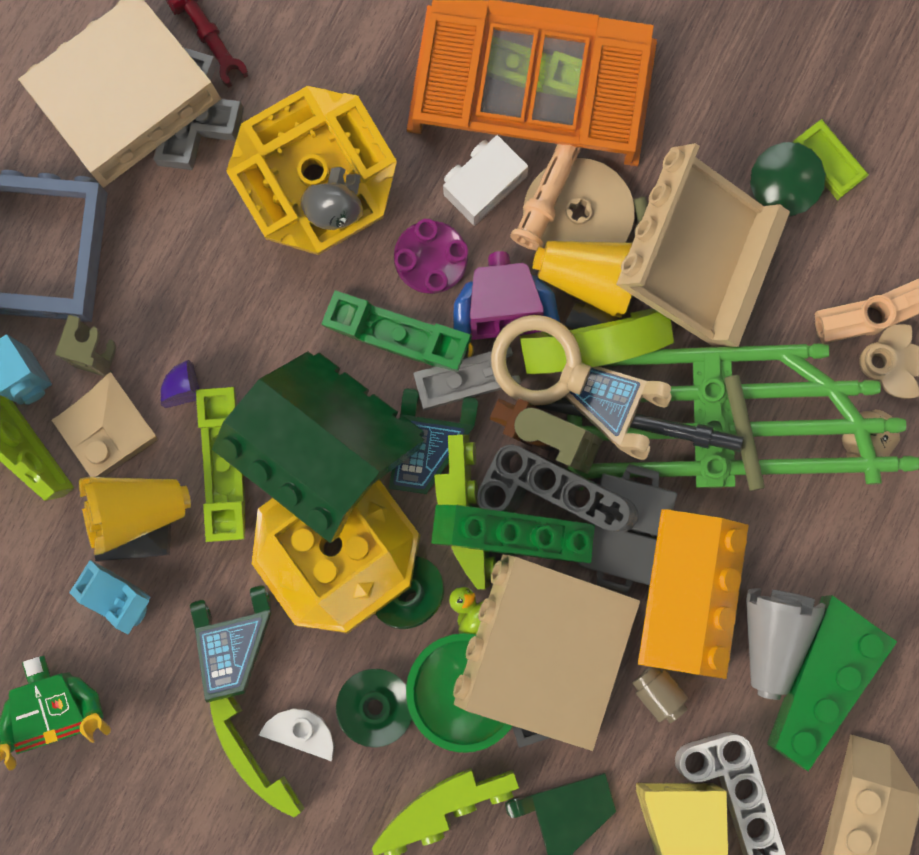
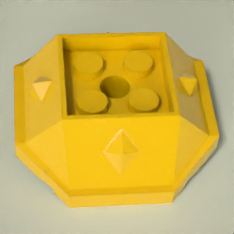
[226,86,397,255]
[252,480,420,633]

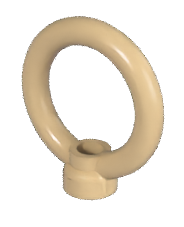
[491,315,592,405]

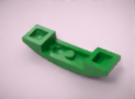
[321,290,472,372]

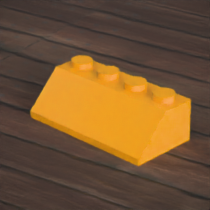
[638,509,749,679]

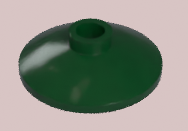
[375,556,444,629]
[336,669,412,748]

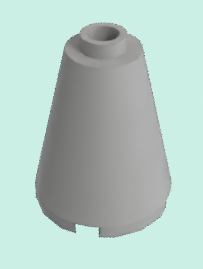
[746,588,825,700]

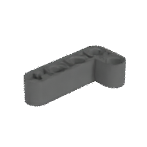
[477,444,638,532]

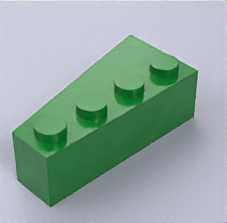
[767,595,897,771]

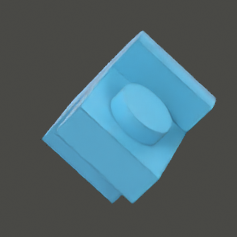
[69,560,151,634]

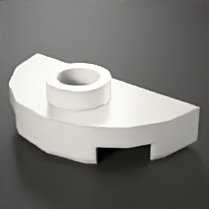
[259,708,335,761]

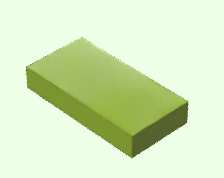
[793,119,869,201]

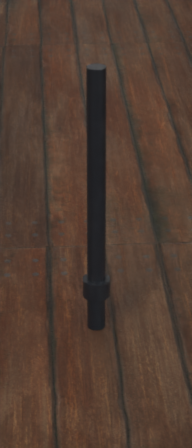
[534,398,744,452]

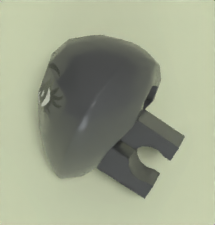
[301,167,363,230]

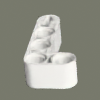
[675,732,786,855]

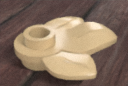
[859,324,919,399]

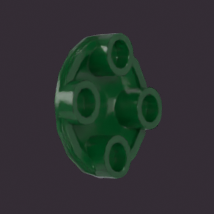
[750,142,826,217]

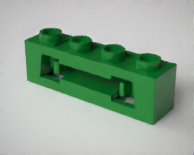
[431,504,595,563]

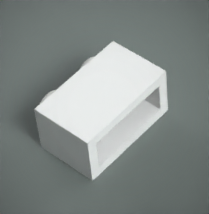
[443,135,528,226]

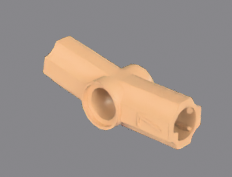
[815,279,919,344]

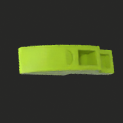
[434,435,496,589]
[372,767,519,855]

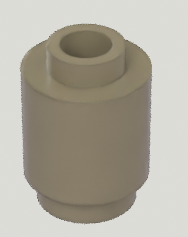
[632,667,689,723]

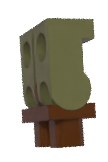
[490,398,603,474]

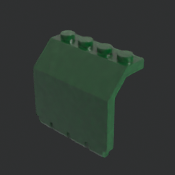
[212,351,425,543]

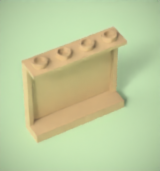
[18,0,221,188]
[616,143,790,347]
[453,555,640,751]

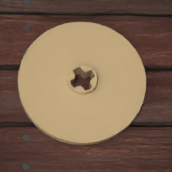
[523,158,635,248]

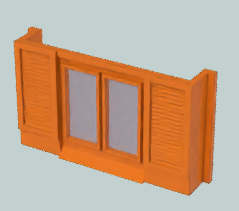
[407,0,657,167]

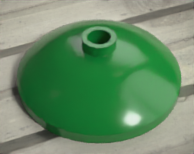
[406,633,513,753]

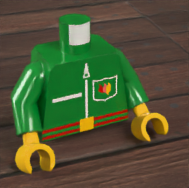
[0,656,111,771]

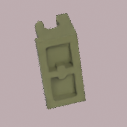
[55,315,116,377]

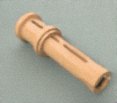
[510,144,581,250]

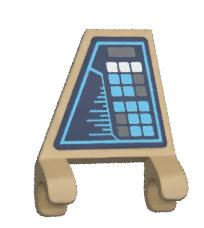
[565,366,672,460]

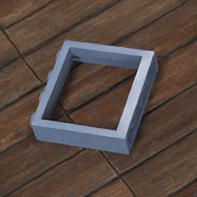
[0,170,108,322]

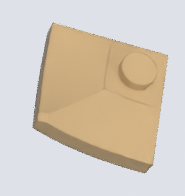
[51,372,158,477]

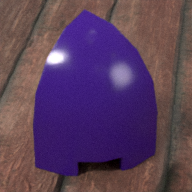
[160,360,199,408]

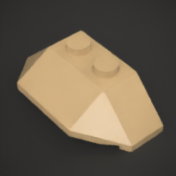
[821,735,919,855]

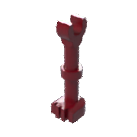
[166,0,248,88]

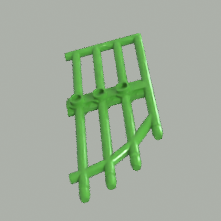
[567,343,919,491]

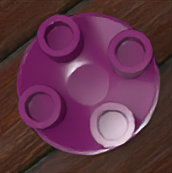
[394,219,468,294]

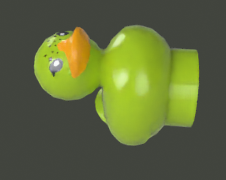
[449,587,484,635]

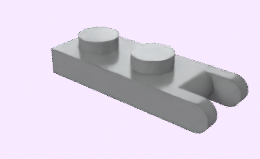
[413,347,521,411]

